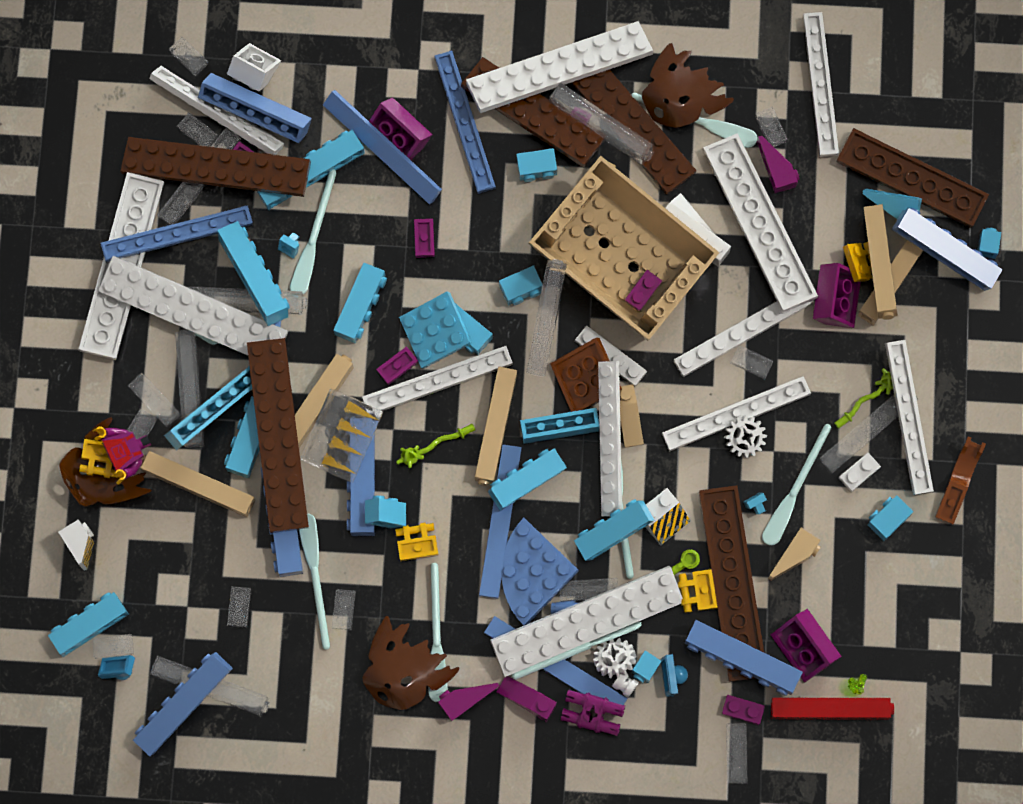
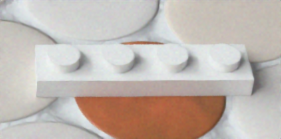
[575,325,647,387]

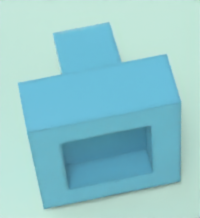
[278,233,299,259]
[743,493,767,515]

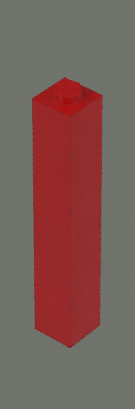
[771,698,894,720]

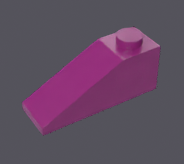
[757,136,799,193]
[496,676,557,722]
[437,683,499,721]

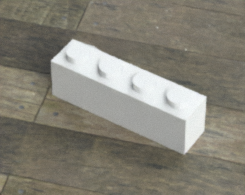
[666,193,731,267]

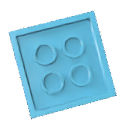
[399,291,472,369]

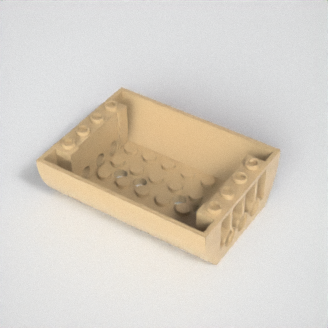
[528,156,719,341]

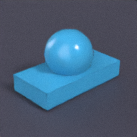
[661,654,688,697]
[98,655,135,680]

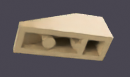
[620,384,644,448]
[768,528,821,581]

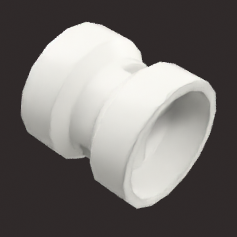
[612,673,639,698]

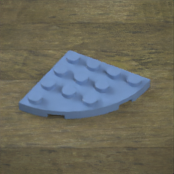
[502,517,579,625]

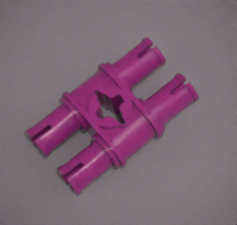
[561,689,626,736]

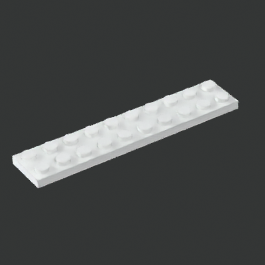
[466,21,653,113]
[703,133,818,313]
[79,172,164,360]
[98,256,289,355]
[490,566,683,677]

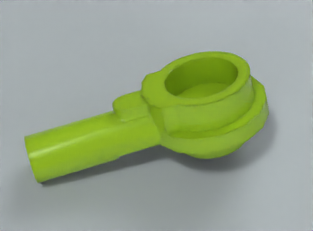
[671,549,700,575]

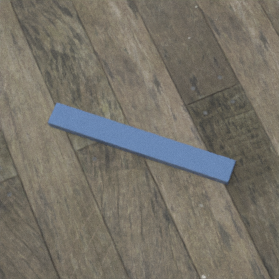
[434,51,496,194]
[323,90,442,204]
[101,205,253,262]
[479,445,522,599]
[484,616,628,705]

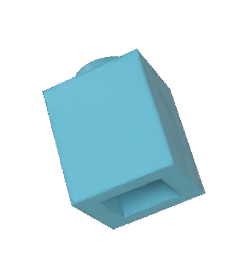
[977,228,1001,259]
[632,651,662,683]

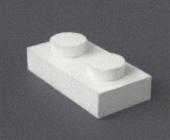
[839,453,881,492]

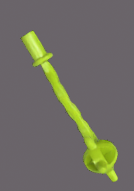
[834,368,893,429]
[396,424,475,468]

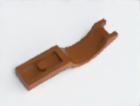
[935,437,986,524]

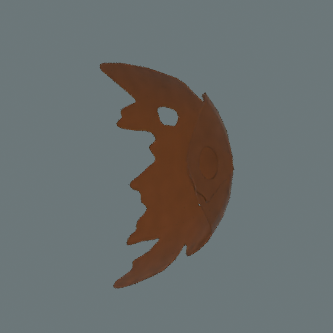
[642,43,734,128]
[59,417,152,506]
[362,616,460,710]

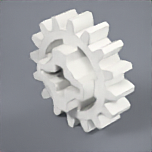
[724,416,767,458]
[593,638,636,678]

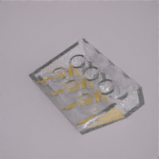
[300,389,383,483]

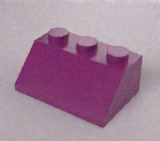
[369,97,432,160]
[813,263,861,329]
[771,608,842,683]

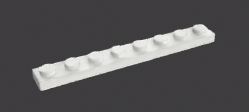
[803,12,839,157]
[149,66,284,155]
[673,300,814,377]
[885,340,934,495]
[362,346,513,415]
[598,361,622,516]
[662,376,811,452]

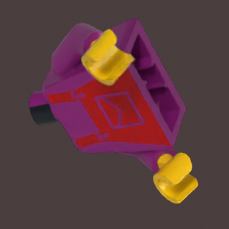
[93,427,151,484]

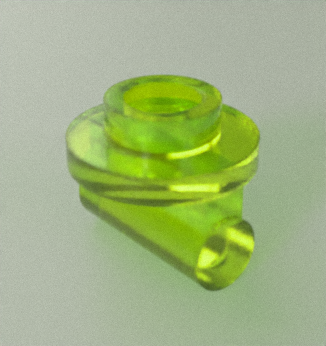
[848,674,867,695]

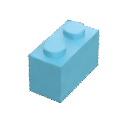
[517,148,557,182]
[499,266,543,306]
[365,496,406,528]
[868,496,914,541]

